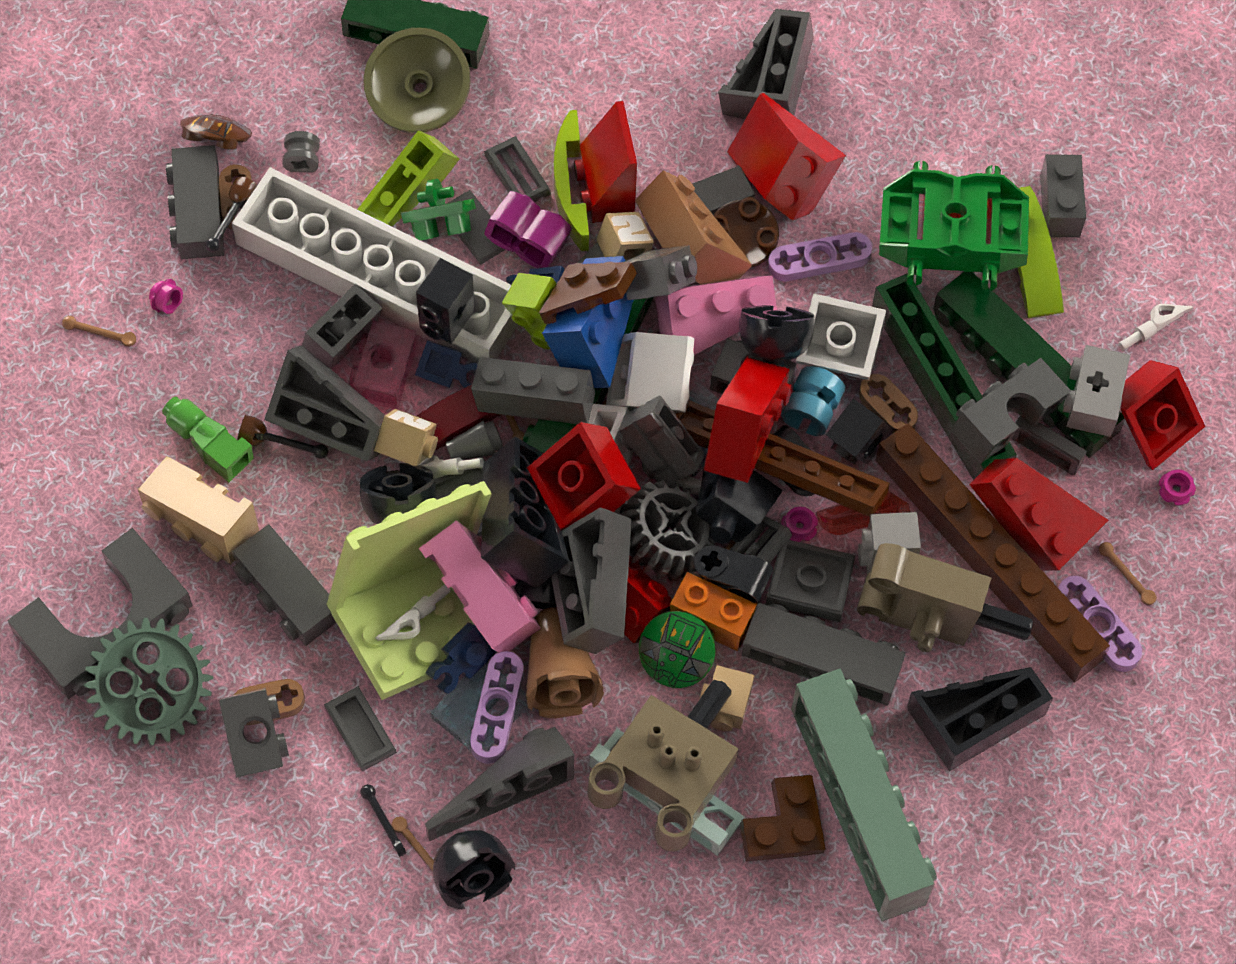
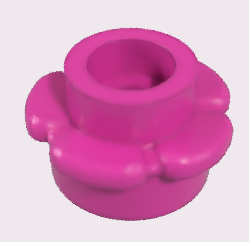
[149,279,183,314]
[1159,469,1196,506]
[781,506,818,542]

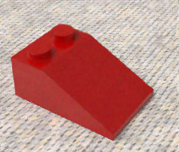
[727,93,846,221]
[574,100,637,223]

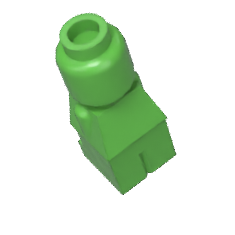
[162,396,254,482]

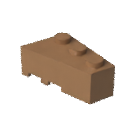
[636,170,753,284]

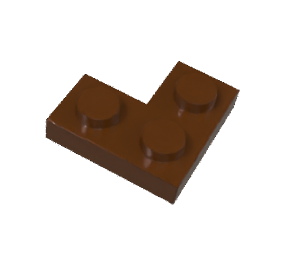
[739,775,826,862]

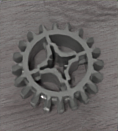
[619,479,716,582]

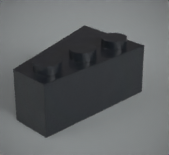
[906,667,1053,771]

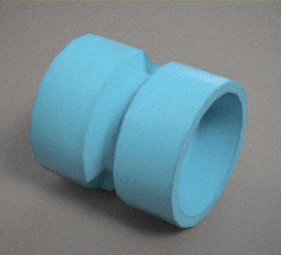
[781,366,845,436]

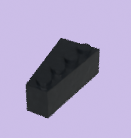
[481,437,569,588]

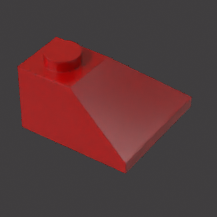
[1121,360,1206,470]

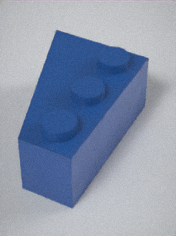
[542,256,633,388]

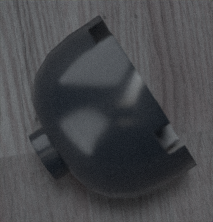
[739,305,815,367]
[360,463,436,524]
[433,830,515,909]

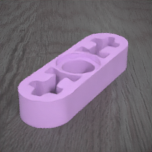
[768,232,872,281]
[1059,576,1142,672]
[470,651,524,764]

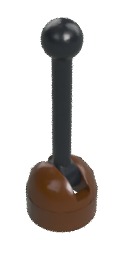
[205,177,257,252]
[237,414,329,459]

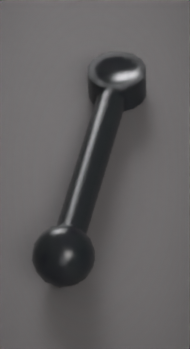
[360,784,406,857]

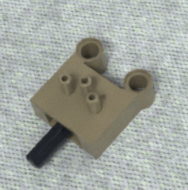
[856,543,1033,652]
[587,680,739,851]

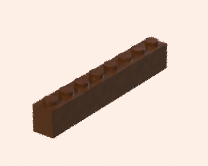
[875,423,1110,683]

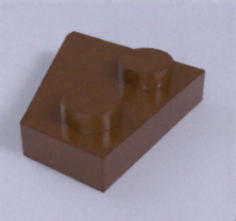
[539,262,637,324]

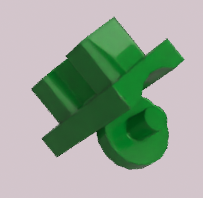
[401,178,476,241]

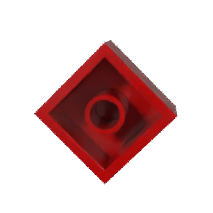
[527,422,641,530]

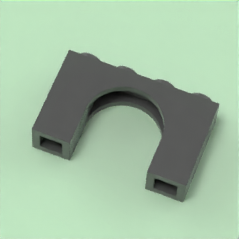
[7,528,193,699]

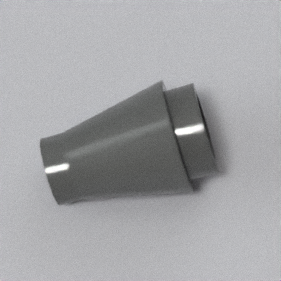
[445,420,503,460]

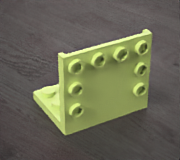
[327,481,492,700]

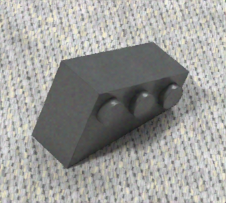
[718,9,814,119]
[264,345,385,461]
[551,507,631,654]

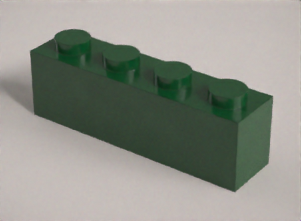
[341,0,489,69]

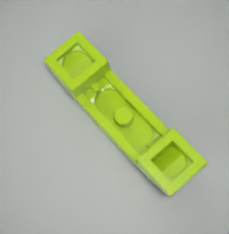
[554,110,589,251]
[1018,186,1064,318]

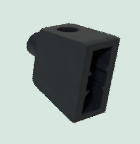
[696,470,782,544]

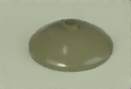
[364,28,471,133]

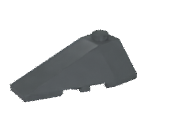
[425,727,574,841]

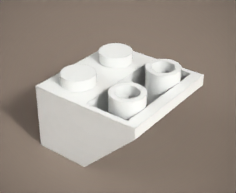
[606,332,695,414]

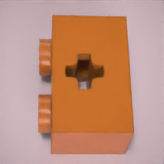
[669,572,757,651]

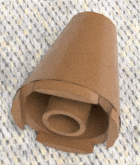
[526,607,604,719]

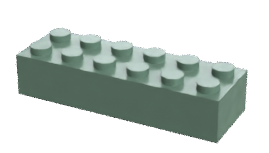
[791,668,937,922]

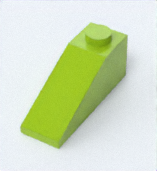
[357,130,460,226]

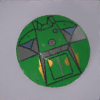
[639,611,715,688]

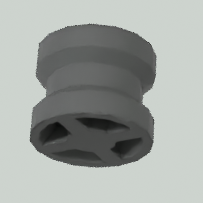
[282,131,320,172]

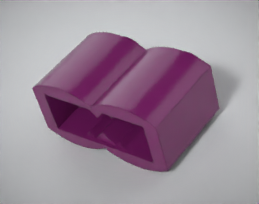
[484,191,572,268]

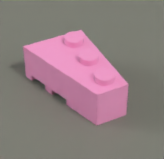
[655,275,777,355]
[419,521,541,653]

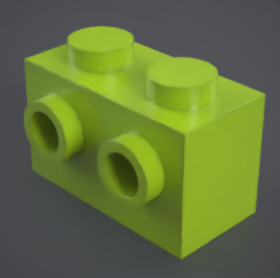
[502,273,557,350]

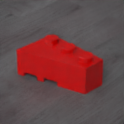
[704,357,793,483]
[969,458,1109,571]

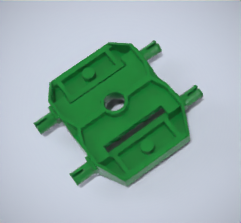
[879,161,1029,291]

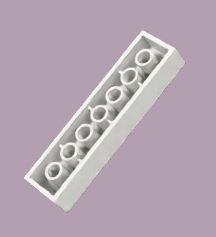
[232,167,518,362]

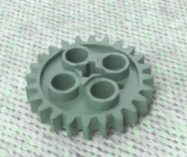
[83,618,213,745]

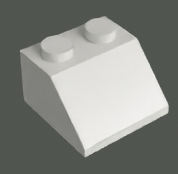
[796,293,886,380]

